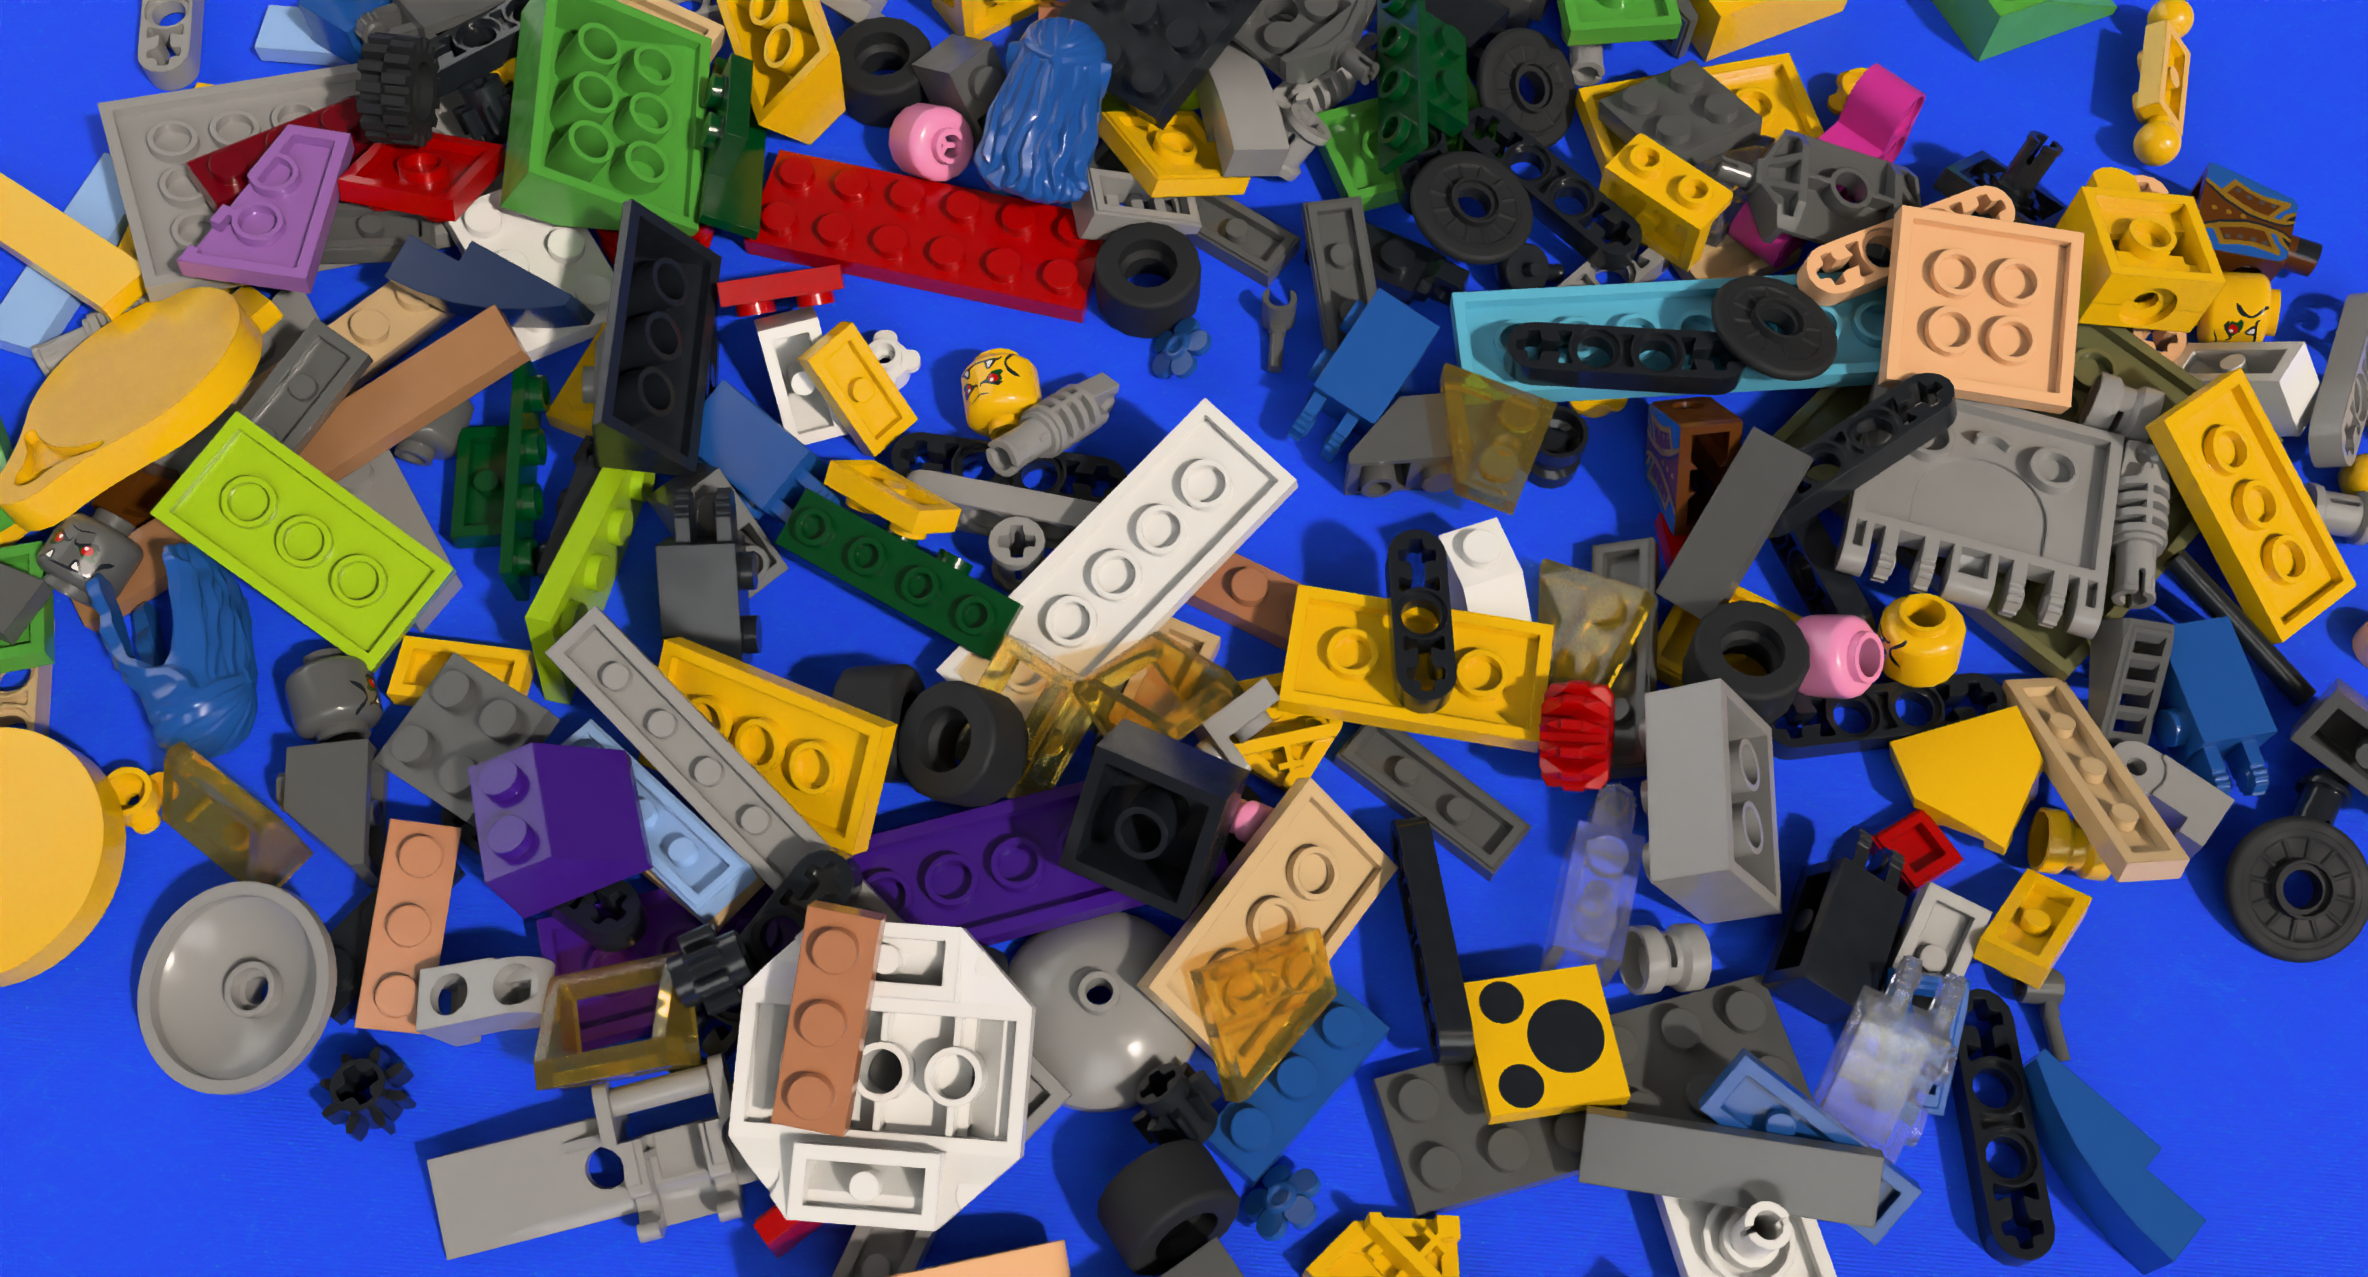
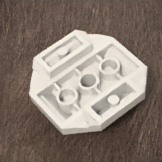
[728,922,1036,1231]

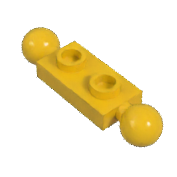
[2132,0,2194,167]

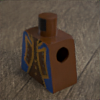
[2187,162,2323,282]
[1645,396,1743,536]

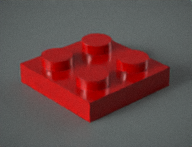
[337,132,506,222]
[716,264,846,317]

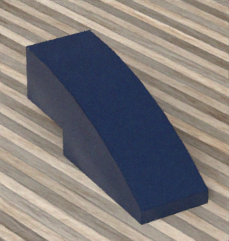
[385,235,595,328]

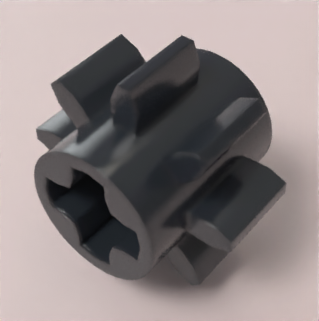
[452,73,514,144]
[666,923,756,1016]
[320,1047,417,1142]
[1131,1062,1222,1146]

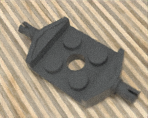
[1232,0,1380,85]
[1710,129,1922,268]

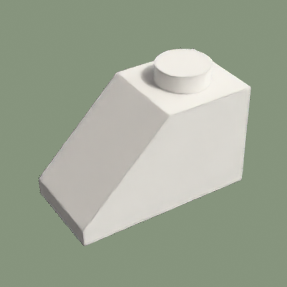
[754,306,849,445]
[2175,341,2321,437]
[1438,517,1532,622]

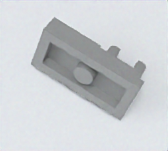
[1873,882,1993,1036]

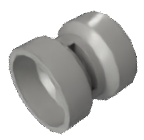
[2078,371,2165,445]
[1618,923,1712,995]

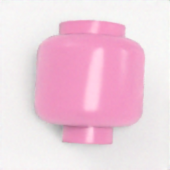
[888,103,974,182]
[1796,614,1884,699]

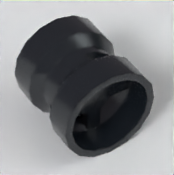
[1518,405,1589,489]

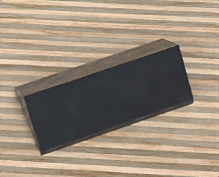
[592,199,722,477]

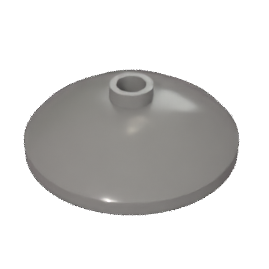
[137,881,337,1095]
[1008,912,1197,1113]

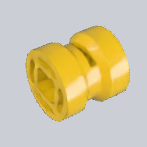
[2027,807,2111,882]

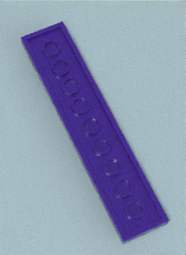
[536,781,1229,1057]

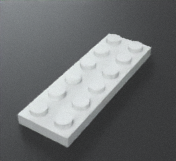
[936,398,1298,762]

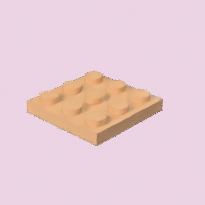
[1878,205,2084,414]

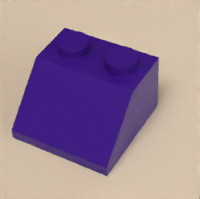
[468,742,653,919]

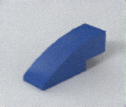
[2023,1048,2206,1275]

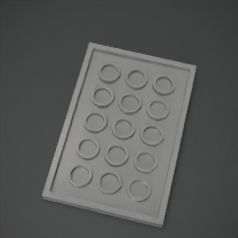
[97,63,504,303]

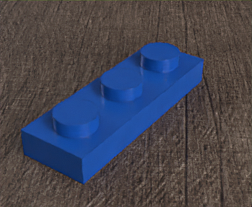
[1203,984,1390,1188]
[1698,1047,1922,1246]

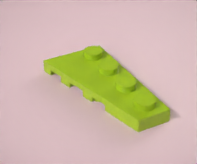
[525,467,655,705]

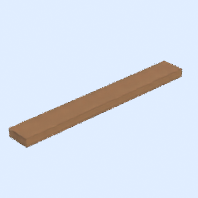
[72,304,531,633]

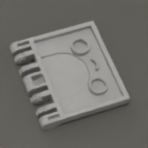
[1833,373,2125,639]

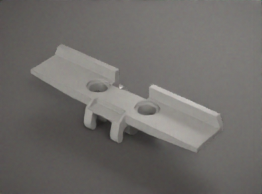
[427,1050,902,1260]

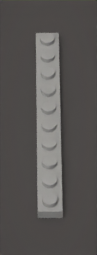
[545,606,1073,1143]

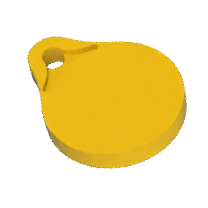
[0,287,263,532]
[0,727,126,987]

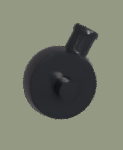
[1494,242,1564,290]

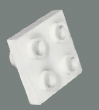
[1653,1194,1837,1277]

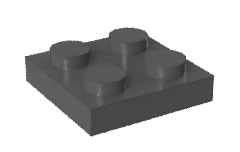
[1598,60,1762,166]
[373,652,560,828]

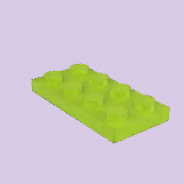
[150,411,457,673]

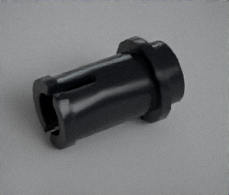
[2290,768,2352,825]

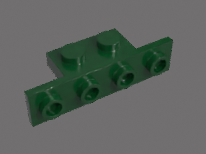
[1377,0,1468,175]
[699,53,766,240]
[450,360,551,601]
[775,488,1024,662]

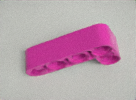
[1728,63,1926,268]

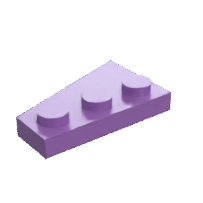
[176,124,355,294]

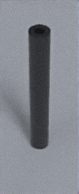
[2163,549,2316,706]

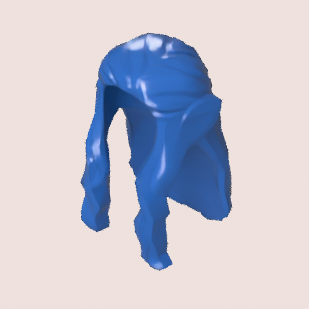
[974,17,1112,209]
[86,542,258,761]

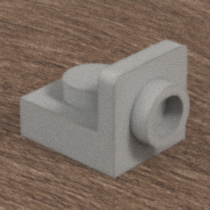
[1193,677,1281,771]

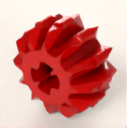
[1538,680,1616,792]

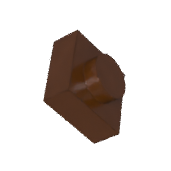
[91,463,181,528]

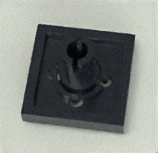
[1933,130,2068,228]

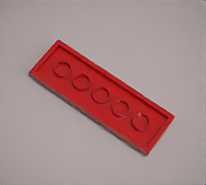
[744,150,1106,323]

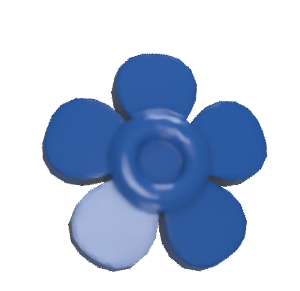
[1152,317,1212,379]
[1244,1165,1321,1241]

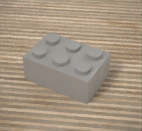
[1639,678,1782,924]

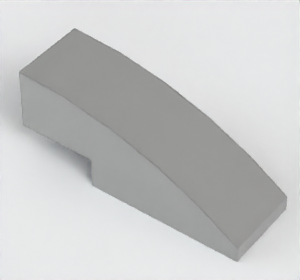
[1196,41,1290,177]

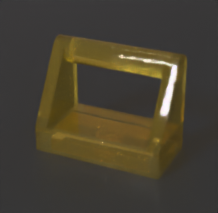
[1073,631,1244,741]
[955,633,1108,799]
[161,742,314,887]
[533,951,702,1091]

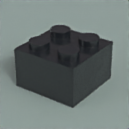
[1058,718,1250,921]

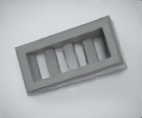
[1071,168,1202,240]

